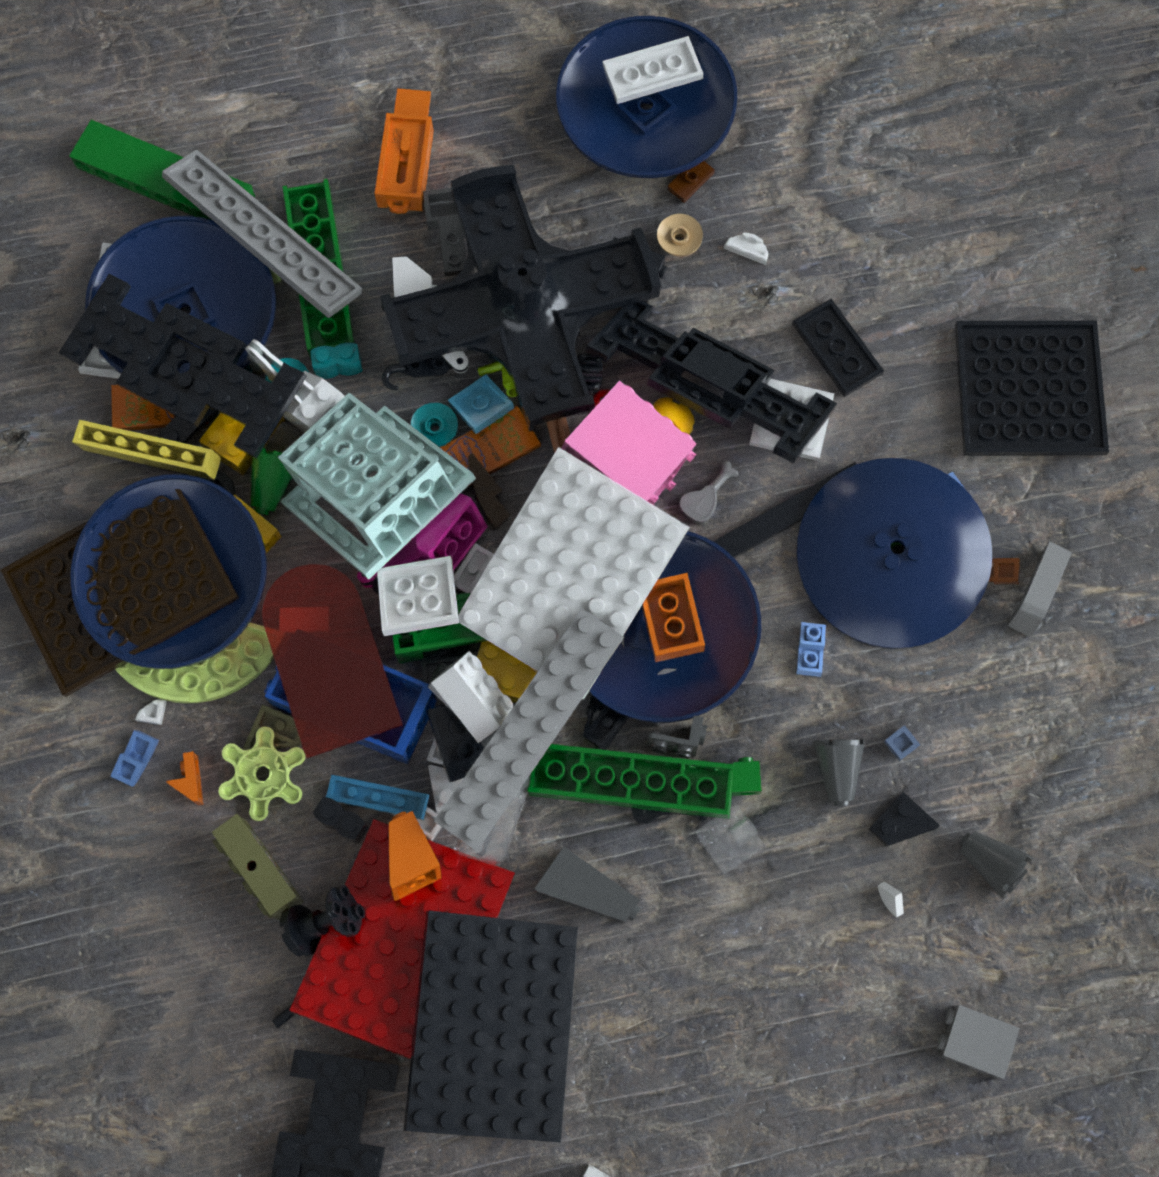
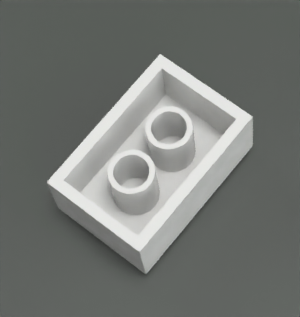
[431,651,513,743]

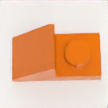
[166,751,204,805]

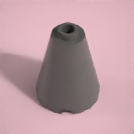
[813,739,864,806]
[959,831,1034,899]

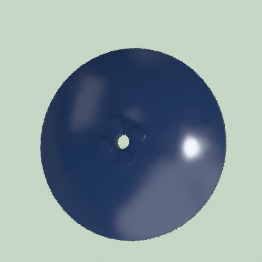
[556,16,737,178]
[85,216,276,374]
[796,458,992,649]
[71,474,267,670]
[589,531,762,723]

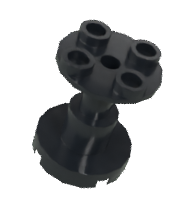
[280,885,365,957]

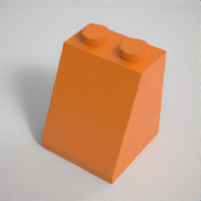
[389,811,441,901]

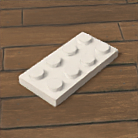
[603,36,703,104]

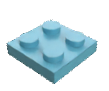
[448,374,514,434]

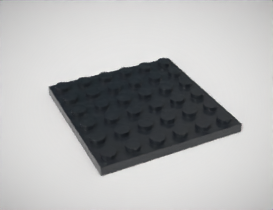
[955,320,1109,456]

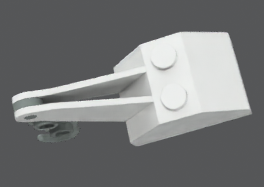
[245,339,345,433]

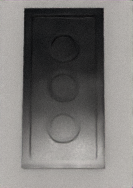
[792,299,884,397]

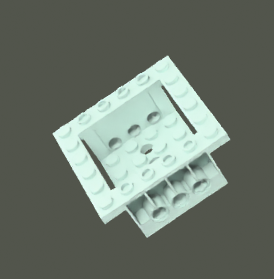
[278,393,476,580]

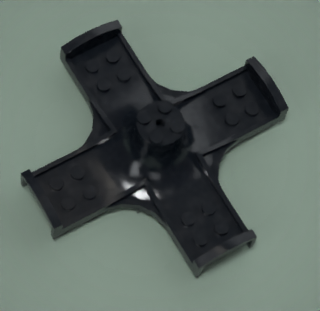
[380,165,661,432]

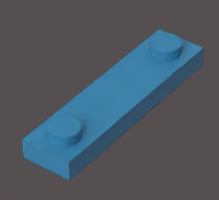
[326,775,429,820]

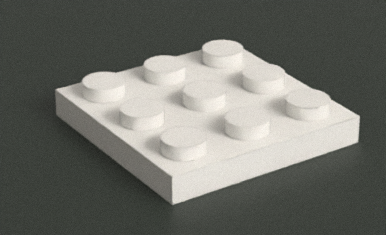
[749,379,834,461]
[377,556,459,636]

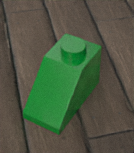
[711,757,762,796]

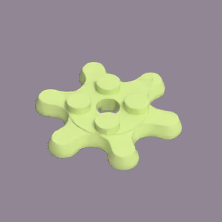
[218,726,306,821]

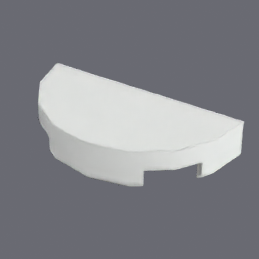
[724,233,768,265]

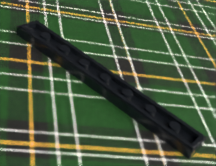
[713,462,857,558]

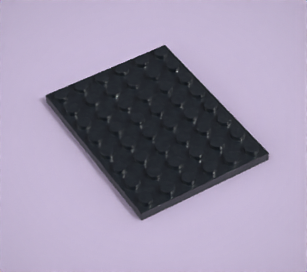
[403,910,578,1143]

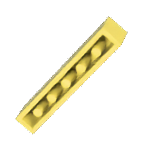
[72,420,221,480]

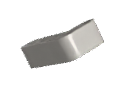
[1007,541,1072,637]

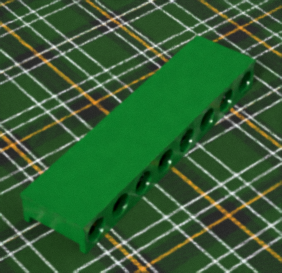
[69,119,255,220]
[282,179,355,361]
[528,744,733,819]

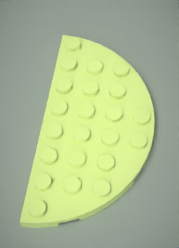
[115,622,286,703]

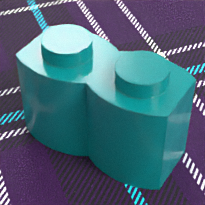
[310,343,363,379]

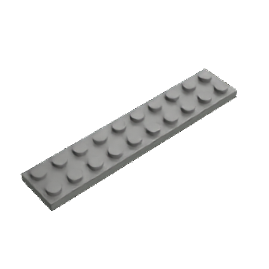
[162,150,362,318]
[434,608,624,851]

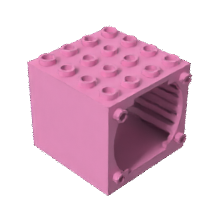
[561,381,696,505]

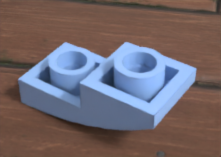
[796,622,826,677]

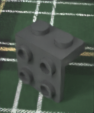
[647,716,707,759]

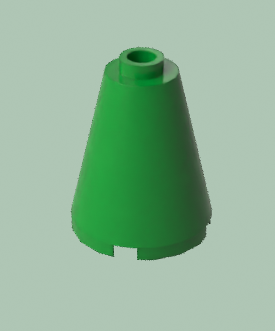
[251,448,292,515]

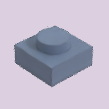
[884,725,920,762]

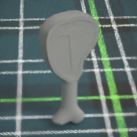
[679,461,738,524]

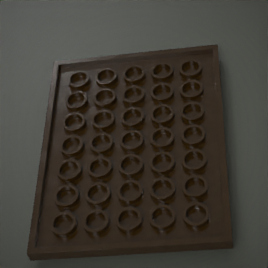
[0,473,239,697]

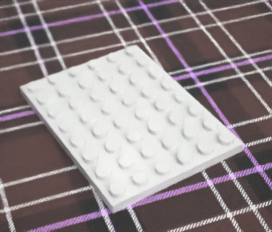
[458,447,690,700]

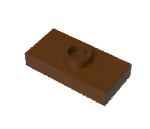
[667,161,715,203]

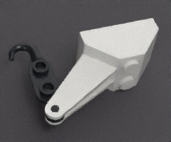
[382,257,469,390]

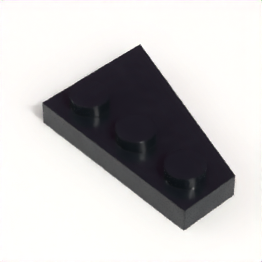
[426,704,484,783]

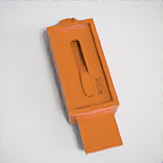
[375,88,434,214]

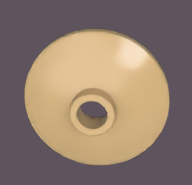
[657,214,703,256]

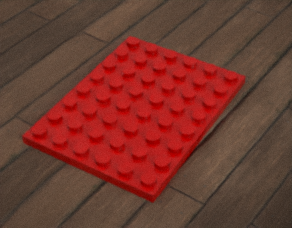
[290,819,515,1060]

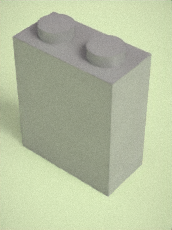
[937,1005,1020,1079]

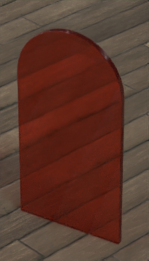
[262,564,403,759]

